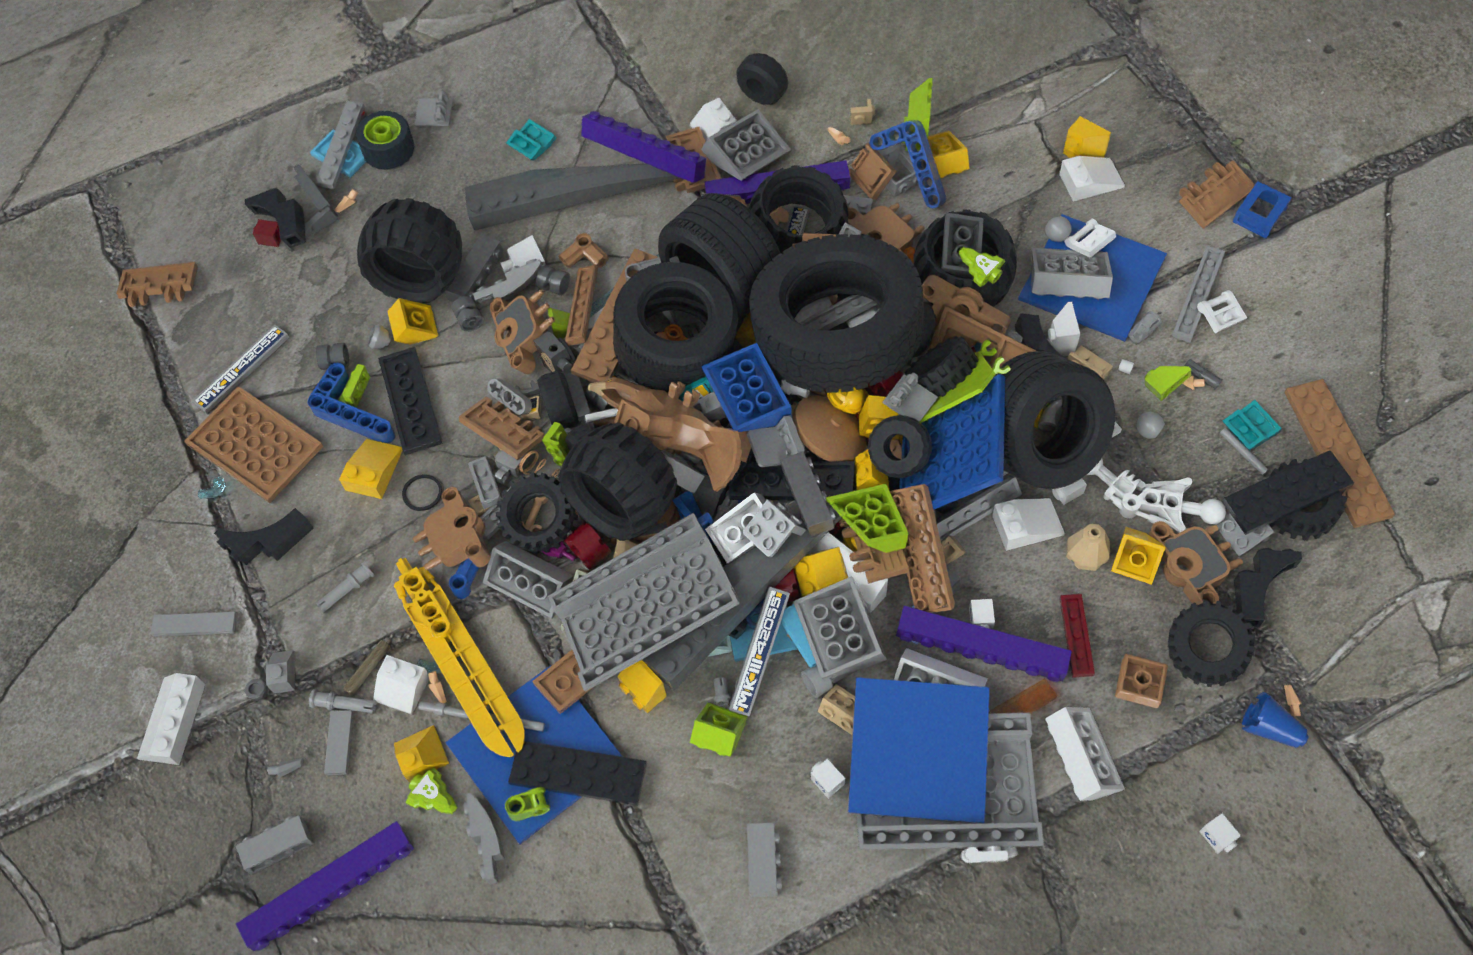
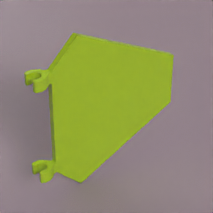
[920,339,1011,423]

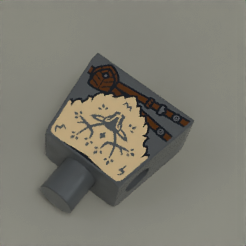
[533,330,573,373]

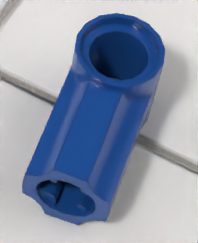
[449,558,480,599]

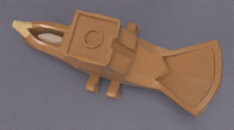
[588,377,742,491]

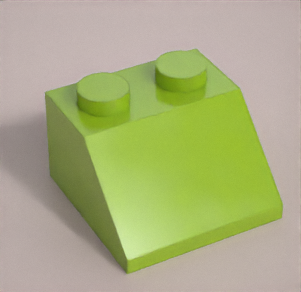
[690,703,748,757]

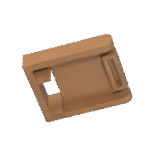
[849,143,897,200]

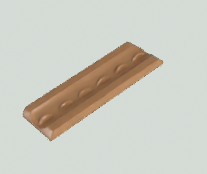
[890,484,955,613]

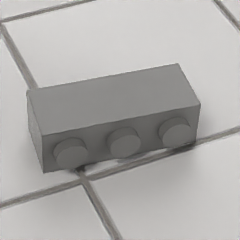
[236,815,314,875]
[747,823,782,897]

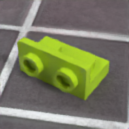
[339,364,371,408]
[542,422,569,467]

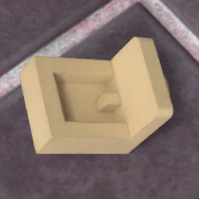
[850,99,875,125]

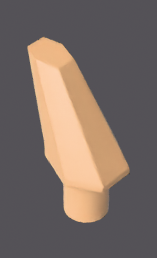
[828,127,850,146]
[335,189,358,213]
[1182,376,1205,390]
[428,671,447,703]
[1284,685,1302,717]

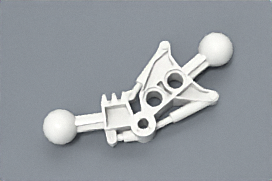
[1087,459,1226,534]

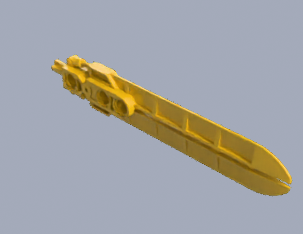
[394,558,525,757]

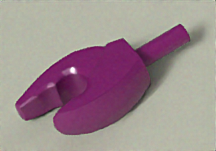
[541,541,576,562]

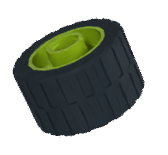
[356,111,415,170]

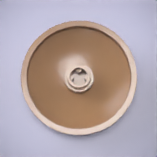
[792,396,866,462]

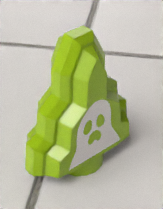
[959,247,1005,287]
[405,767,457,814]

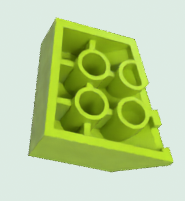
[902,78,933,151]
[826,484,909,553]

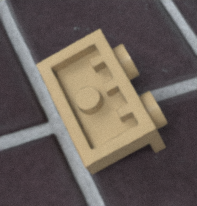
[1068,345,1113,379]
[818,684,855,735]

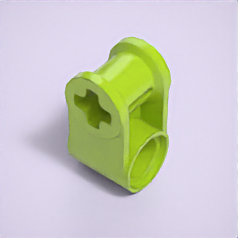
[505,787,550,821]

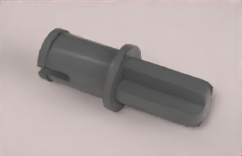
[1184,359,1223,390]

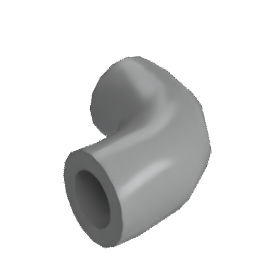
[1038,399,1062,433]

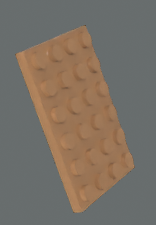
[184,386,324,503]

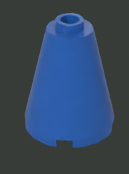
[1242,692,1309,748]

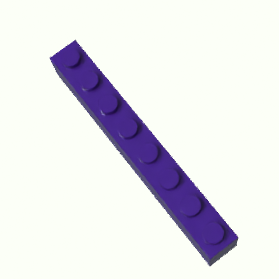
[581,111,706,183]
[704,160,850,204]
[896,606,1072,682]
[236,821,414,951]

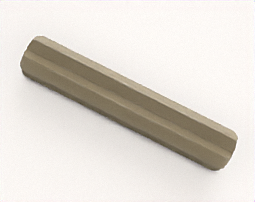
[343,640,390,695]

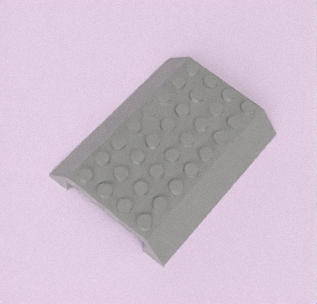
[548,513,740,691]
[853,713,1044,850]

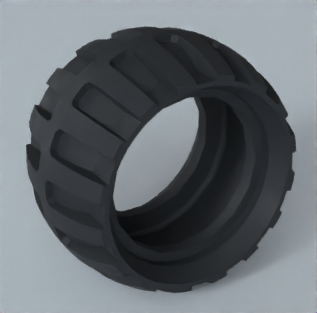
[749,165,849,254]
[357,198,462,303]
[913,209,1017,308]
[558,423,677,541]

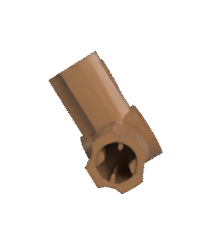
[558,233,609,268]

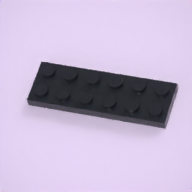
[378,347,443,455]
[1222,450,1354,535]
[728,461,855,500]
[508,741,647,806]

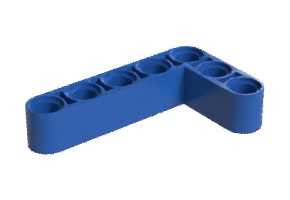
[869,120,946,208]
[307,363,395,444]

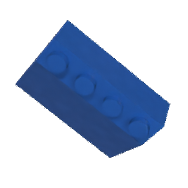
[701,343,792,432]

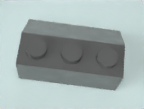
[941,212,984,279]

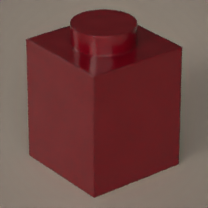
[252,219,281,247]

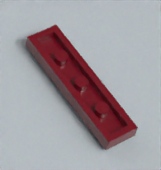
[1059,594,1095,678]

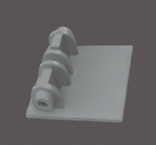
[415,91,453,126]
[882,373,938,422]
[1214,513,1274,557]

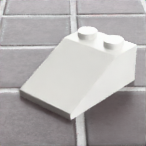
[1059,156,1125,202]
[705,493,766,564]
[992,498,1065,551]

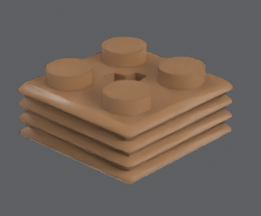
[1115,654,1168,708]

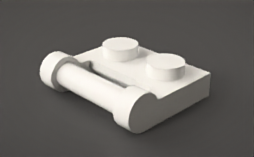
[1064,219,1116,258]
[1197,290,1247,333]
[961,846,1008,863]

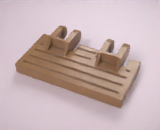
[666,127,721,193]
[1179,160,1255,229]
[116,262,198,307]
[459,396,544,460]
[839,518,909,584]

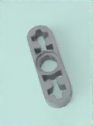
[488,379,532,415]

